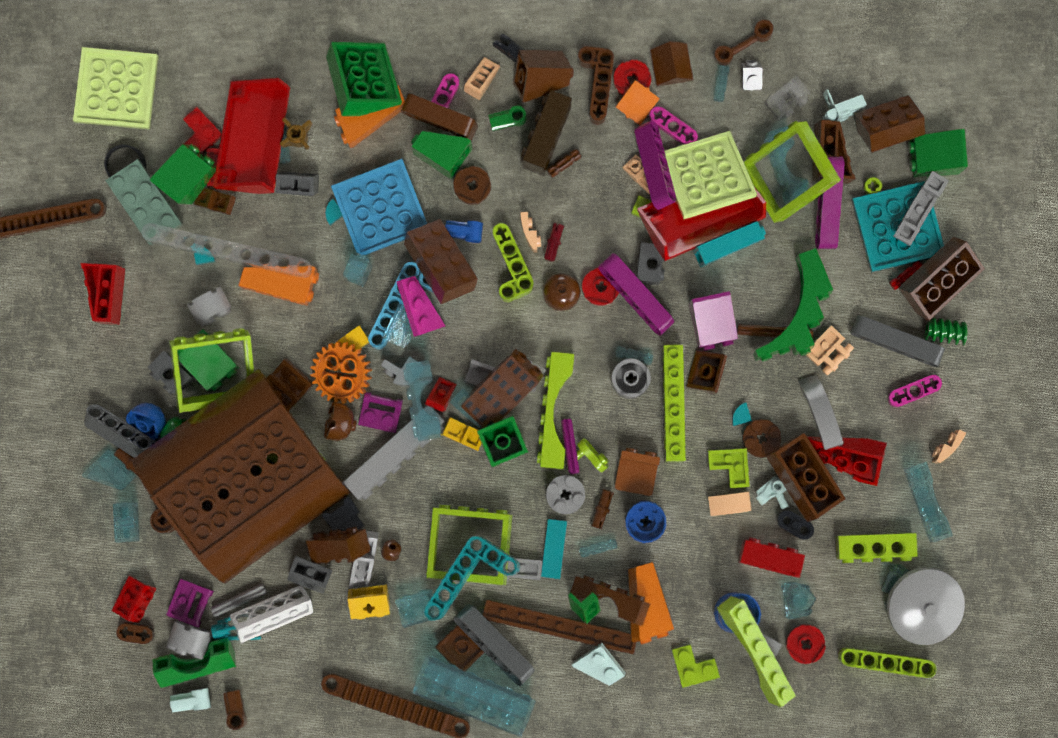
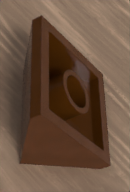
[650,41,694,87]
[686,350,727,395]

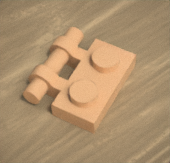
[806,325,854,376]

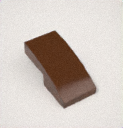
[193,188,236,215]

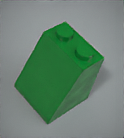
[908,129,968,177]
[411,131,472,180]
[150,144,216,204]
[177,329,240,392]
[477,416,528,467]

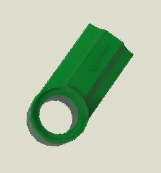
[488,106,527,131]

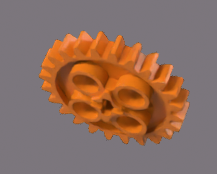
[310,341,372,404]

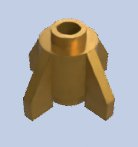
[280,118,312,150]

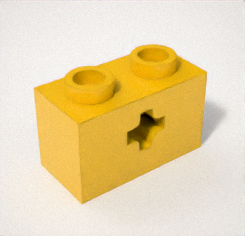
[348,585,390,620]

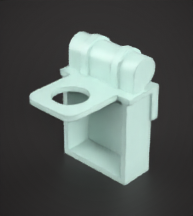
[822,89,867,122]

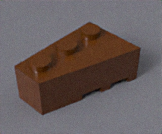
[812,120,856,184]
[306,527,371,563]

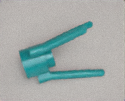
[211,616,261,640]

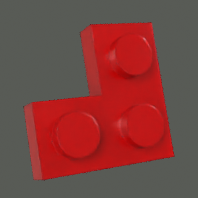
[183,107,222,155]

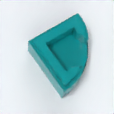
[326,199,343,226]
[193,246,216,265]
[732,403,752,426]

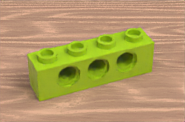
[835,533,918,563]

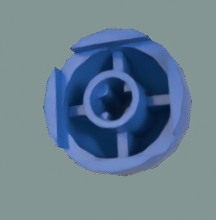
[126,403,166,440]

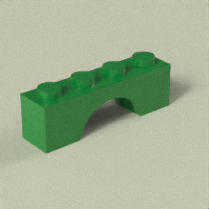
[152,637,236,688]

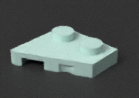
[572,643,626,686]

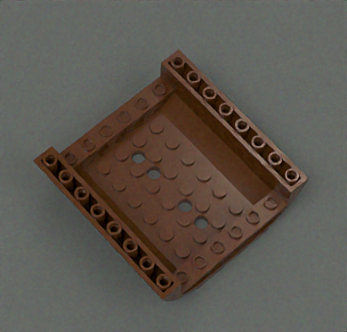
[132,368,351,584]

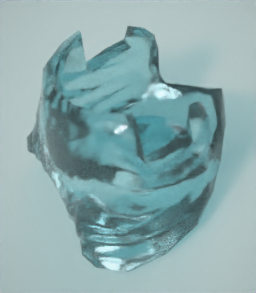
[781,582,816,619]

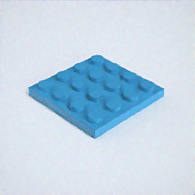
[331,159,427,258]

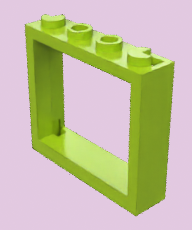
[744,121,841,223]
[169,328,254,413]
[426,504,513,585]

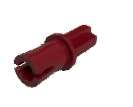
[544,223,564,262]

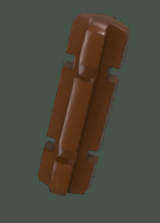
[547,149,581,178]

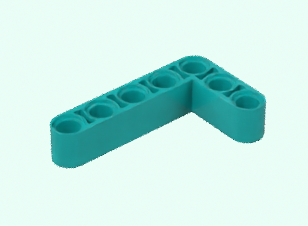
[424,536,520,621]

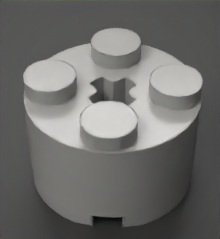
[187,287,232,327]
[611,359,651,399]
[546,475,585,515]
[166,621,212,659]

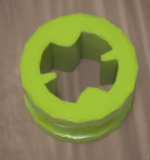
[863,177,882,195]

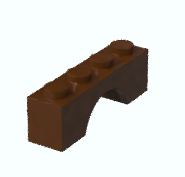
[570,575,650,626]

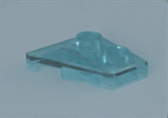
[82,449,136,490]

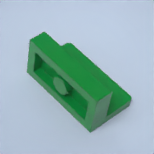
[568,592,601,624]

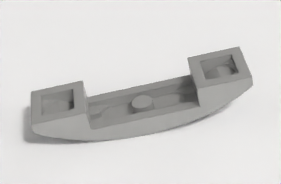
[893,171,949,246]
[798,375,843,450]

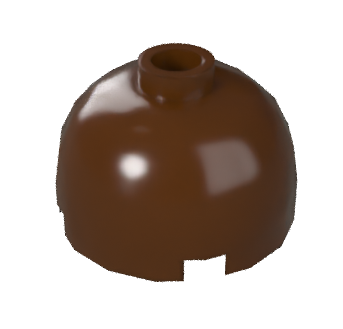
[543,273,581,311]
[324,402,357,441]

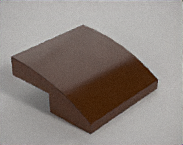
[267,358,314,411]

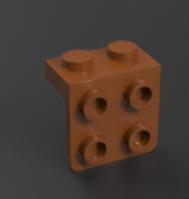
[615,448,660,496]

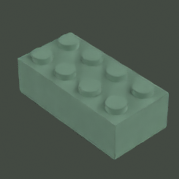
[105,159,184,245]

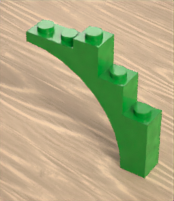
[753,248,833,362]

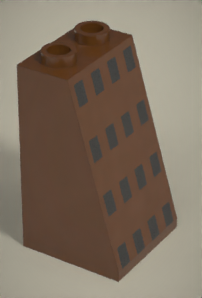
[461,349,544,428]

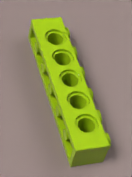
[662,345,686,462]

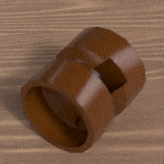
[150,509,175,533]

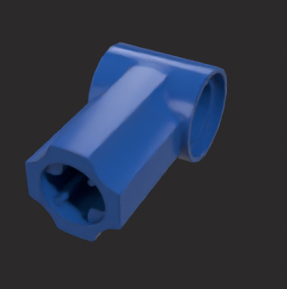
[445,220,483,243]

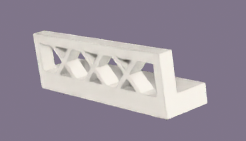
[230,585,313,643]

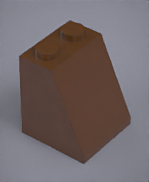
[513,50,574,102]

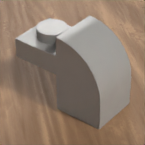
[381,356,427,387]

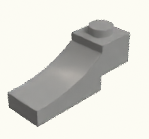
[348,530,379,589]

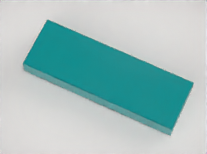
[541,519,567,579]

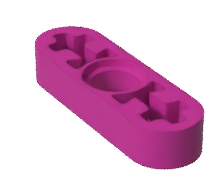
[431,74,460,108]
[649,107,698,145]
[888,375,942,407]

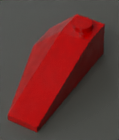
[807,436,887,486]

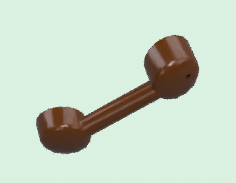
[714,20,774,66]

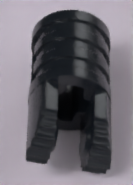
[492,33,525,64]

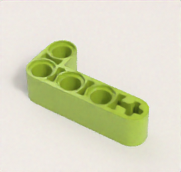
[493,223,534,302]

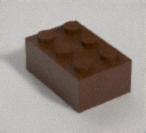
[855,95,925,153]

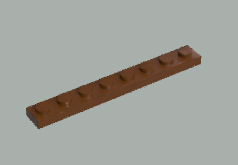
[483,600,637,655]

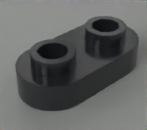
[777,511,814,540]

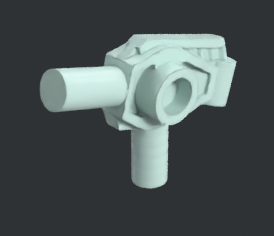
[756,477,789,509]

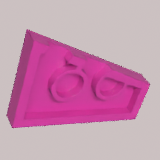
[396,276,445,337]

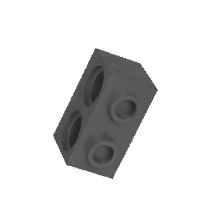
[276,171,319,196]

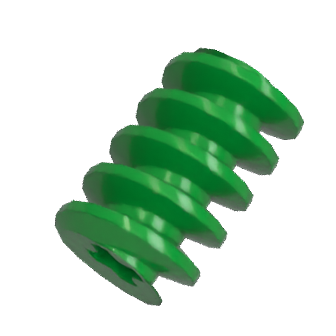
[924,317,968,346]

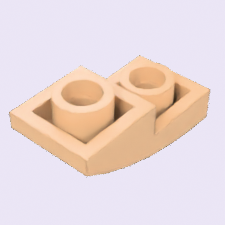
[622,155,650,195]
[520,212,541,253]
[932,430,966,464]
[708,491,752,516]

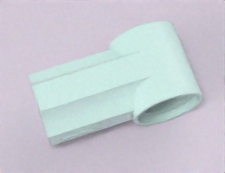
[170,688,211,712]

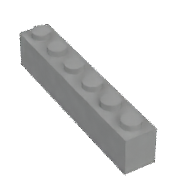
[343,406,446,500]

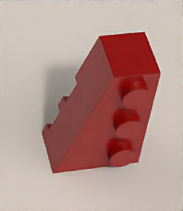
[80,263,125,325]
[738,537,805,578]

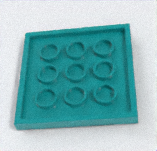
[852,181,944,273]

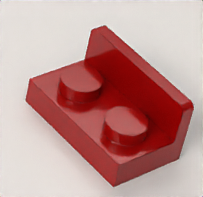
[111,576,156,623]

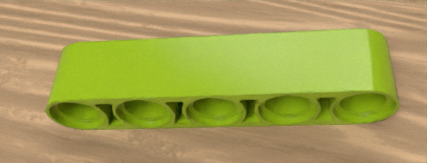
[838,648,937,678]

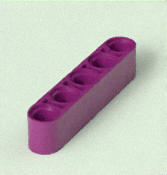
[634,120,677,210]
[815,157,844,249]
[598,253,674,336]

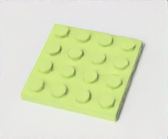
[73,47,158,130]
[665,131,757,219]

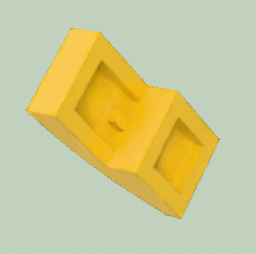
[334,326,369,350]
[441,417,481,451]

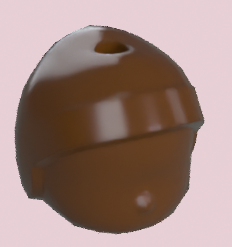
[381,539,401,562]

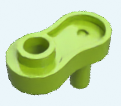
[577,438,609,472]

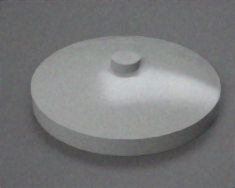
[887,567,965,645]

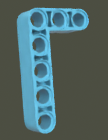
[368,262,434,349]

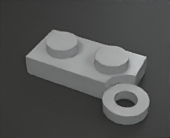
[494,558,542,583]

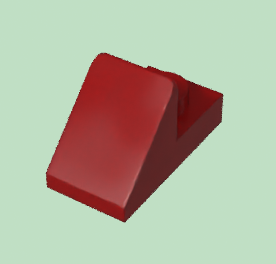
[425,377,457,412]

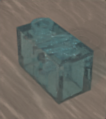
[343,253,373,287]
[113,502,140,543]

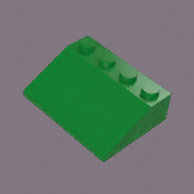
[326,42,402,116]

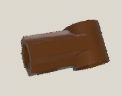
[223,690,247,730]

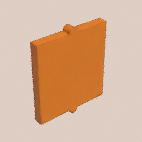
[615,80,660,125]

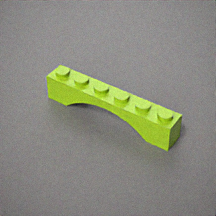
[537,352,574,470]
[717,596,796,708]

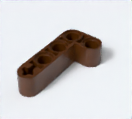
[578,46,614,125]
[401,94,478,142]

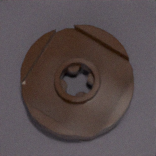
[453,166,491,205]
[742,419,781,458]

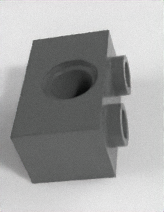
[636,242,666,285]
[148,351,194,394]
[287,556,332,594]

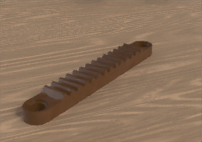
[0,199,106,240]
[321,674,470,738]

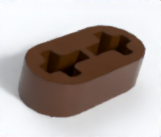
[116,623,155,644]

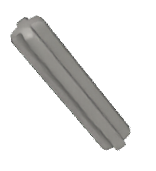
[211,584,266,617]

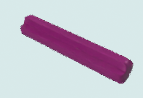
[561,418,579,475]

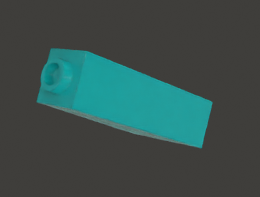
[693,221,766,268]

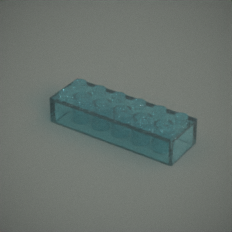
[412,656,536,737]

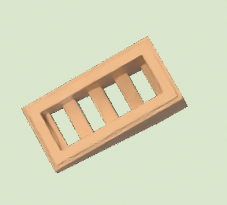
[464,57,500,100]

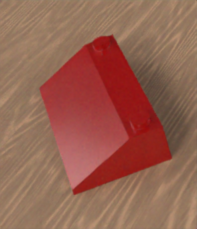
[213,78,290,194]
[637,187,766,261]

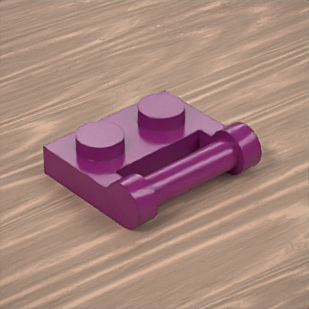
[358,391,403,433]
[166,579,214,628]

